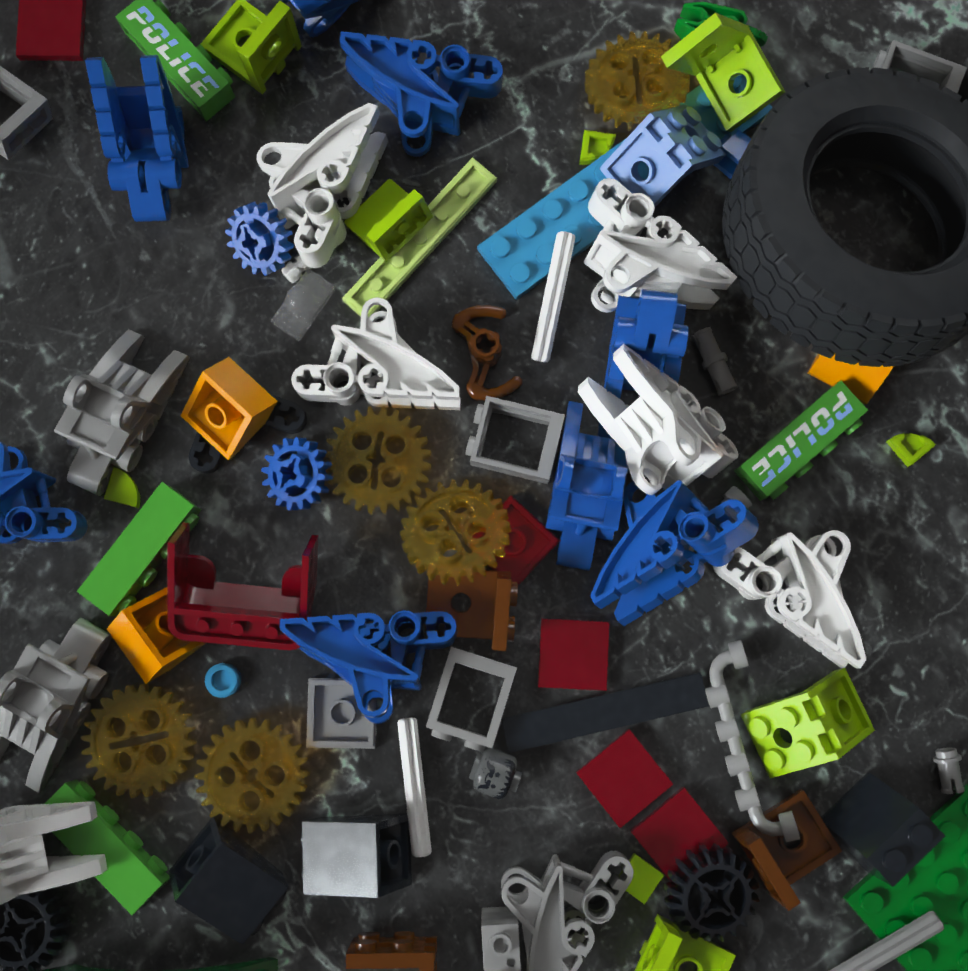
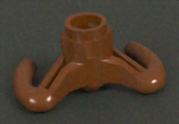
[452,305,523,401]

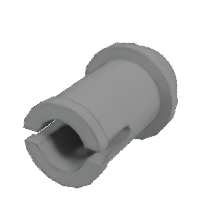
[933,748,965,794]

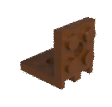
[424,565,518,651]
[731,789,842,911]
[346,931,437,971]

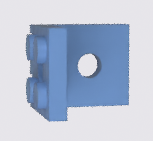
[599,104,726,207]

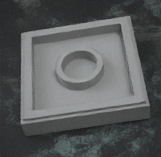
[306,678,377,749]

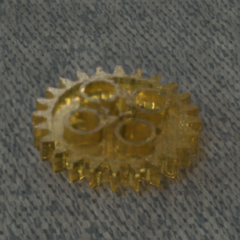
[585,31,690,131]
[325,406,432,515]
[400,479,511,585]
[81,684,197,798]
[194,718,309,834]

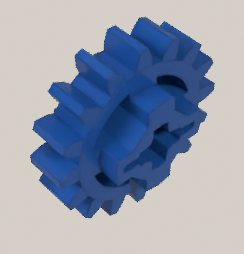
[225,201,294,276]
[261,437,333,510]

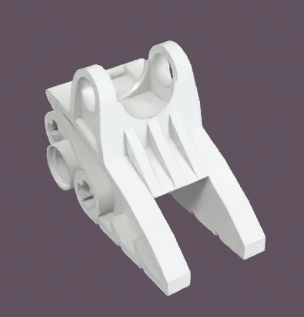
[257,103,388,268]
[584,178,737,313]
[291,297,461,410]
[578,344,739,495]
[713,530,866,668]
[0,801,108,905]

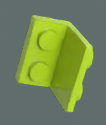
[344,179,433,262]

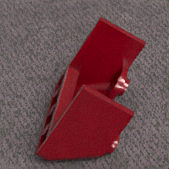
[167,522,319,650]

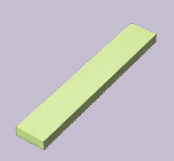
[342,157,497,317]

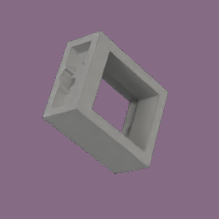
[872,40,967,93]
[0,66,53,161]
[465,396,565,484]
[426,647,517,752]
[481,906,521,971]

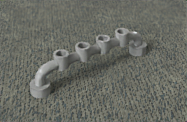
[705,640,800,842]

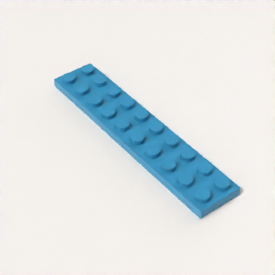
[477,74,773,300]

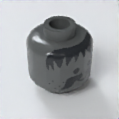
[469,748,522,799]

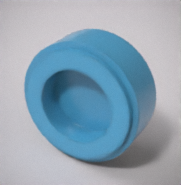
[205,663,241,698]

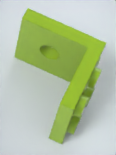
[200,0,302,94]
[661,12,785,132]
[740,668,875,778]
[634,914,736,971]

